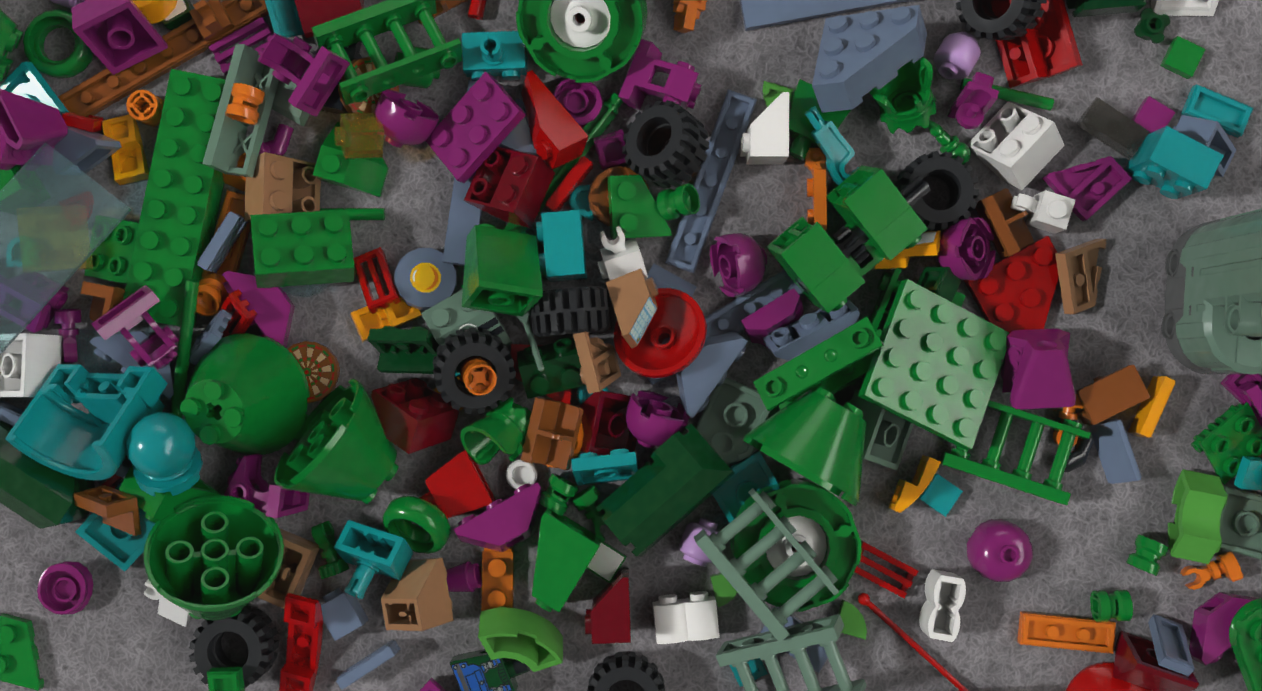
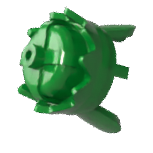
[869,57,937,134]
[460,397,531,465]

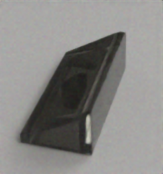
[1077,97,1149,160]

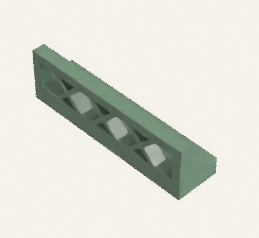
[202,44,279,178]

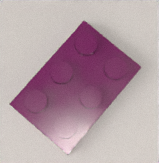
[426,71,526,183]

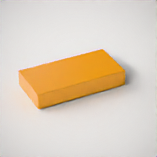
[1128,376,1175,438]

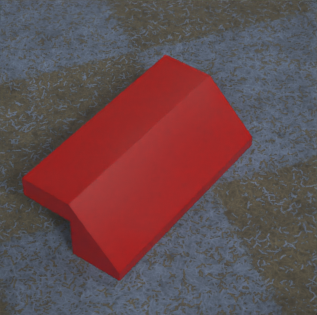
[991,0,1083,88]

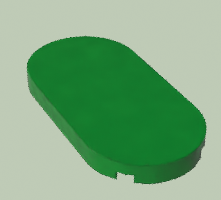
[1229,598,1262,691]

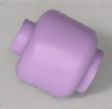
[933,32,981,79]
[679,518,719,567]

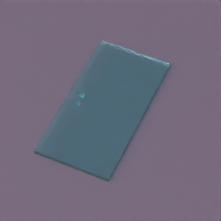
[0,143,131,355]

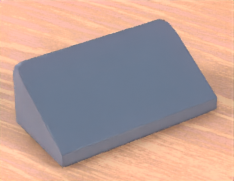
[1089,419,1142,484]

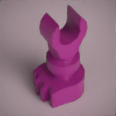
[54,308,82,363]

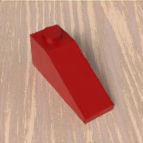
[521,70,589,170]

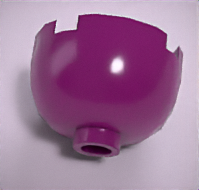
[374,89,439,148]
[936,218,996,280]
[710,233,768,297]
[626,390,690,448]
[967,519,1033,582]

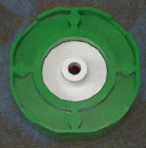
[516,0,647,83]
[730,479,862,612]

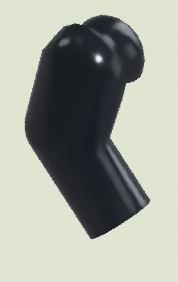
[1052,438,1094,472]

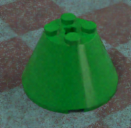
[180,333,310,455]
[274,379,399,504]
[743,386,866,506]
[144,495,284,620]

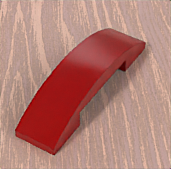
[279,593,323,691]

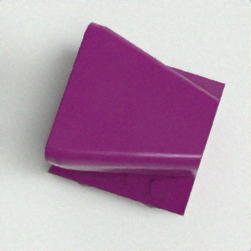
[0,89,68,172]
[1001,328,1076,409]

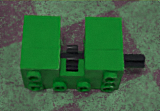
[766,165,930,313]

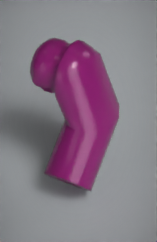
[259,123,294,156]

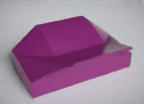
[741,288,804,349]

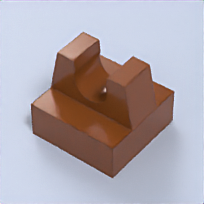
[189,0,235,42]

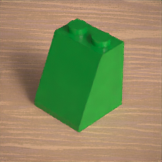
[461,224,543,317]
[532,509,601,612]

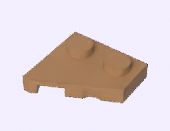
[1055,239,1106,314]
[573,331,621,394]

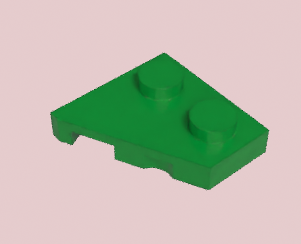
[607,175,672,239]
[0,613,44,691]

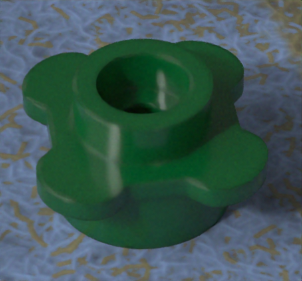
[1134,8,1170,44]

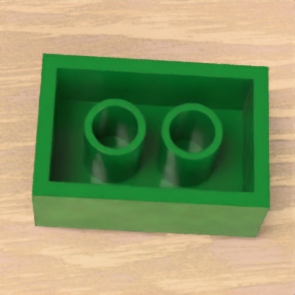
[250,210,355,288]

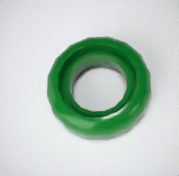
[23,9,94,79]
[382,496,451,554]

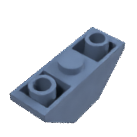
[763,298,860,361]
[89,331,175,400]
[676,331,748,418]

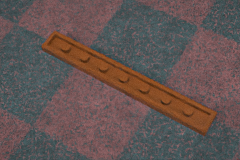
[58,0,269,117]

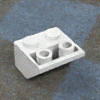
[967,101,1065,190]

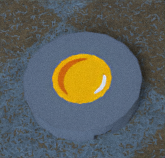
[395,248,456,310]

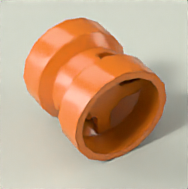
[225,83,265,125]
[126,90,164,127]
[196,273,229,316]
[460,356,497,396]

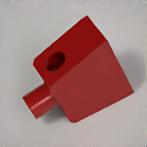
[419,450,496,519]

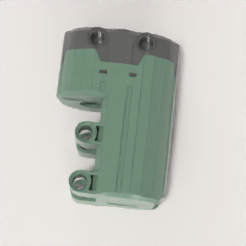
[1161,209,1262,374]

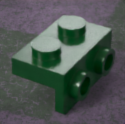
[368,326,439,374]
[517,338,585,399]

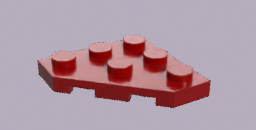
[964,236,1059,355]

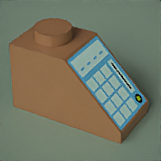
[606,268,659,348]

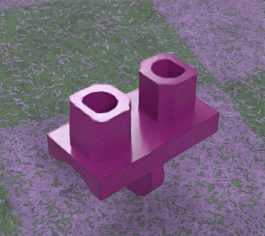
[948,72,999,129]

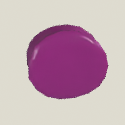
[552,79,602,129]
[37,561,94,615]

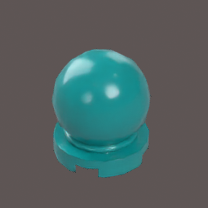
[126,412,203,496]

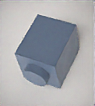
[321,587,369,641]

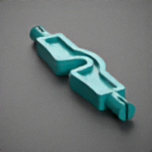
[804,106,859,185]

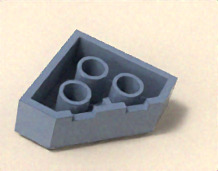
[812,5,927,113]

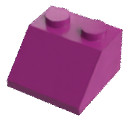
[71,0,168,75]

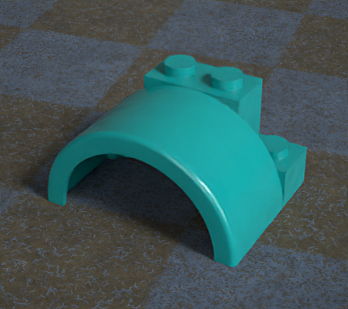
[5,364,168,481]

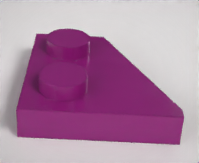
[1042,156,1132,222]

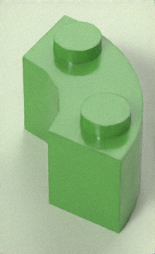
[1168,469,1228,564]
[478,606,563,672]

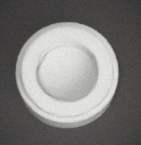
[506,459,538,489]

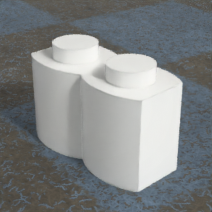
[919,569,966,642]
[652,591,720,644]

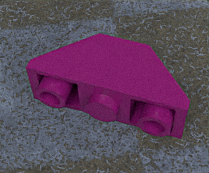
[222,271,295,348]
[453,482,542,552]
[1189,592,1259,666]

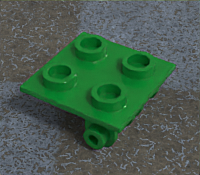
[84,216,139,284]
[1191,402,1262,485]

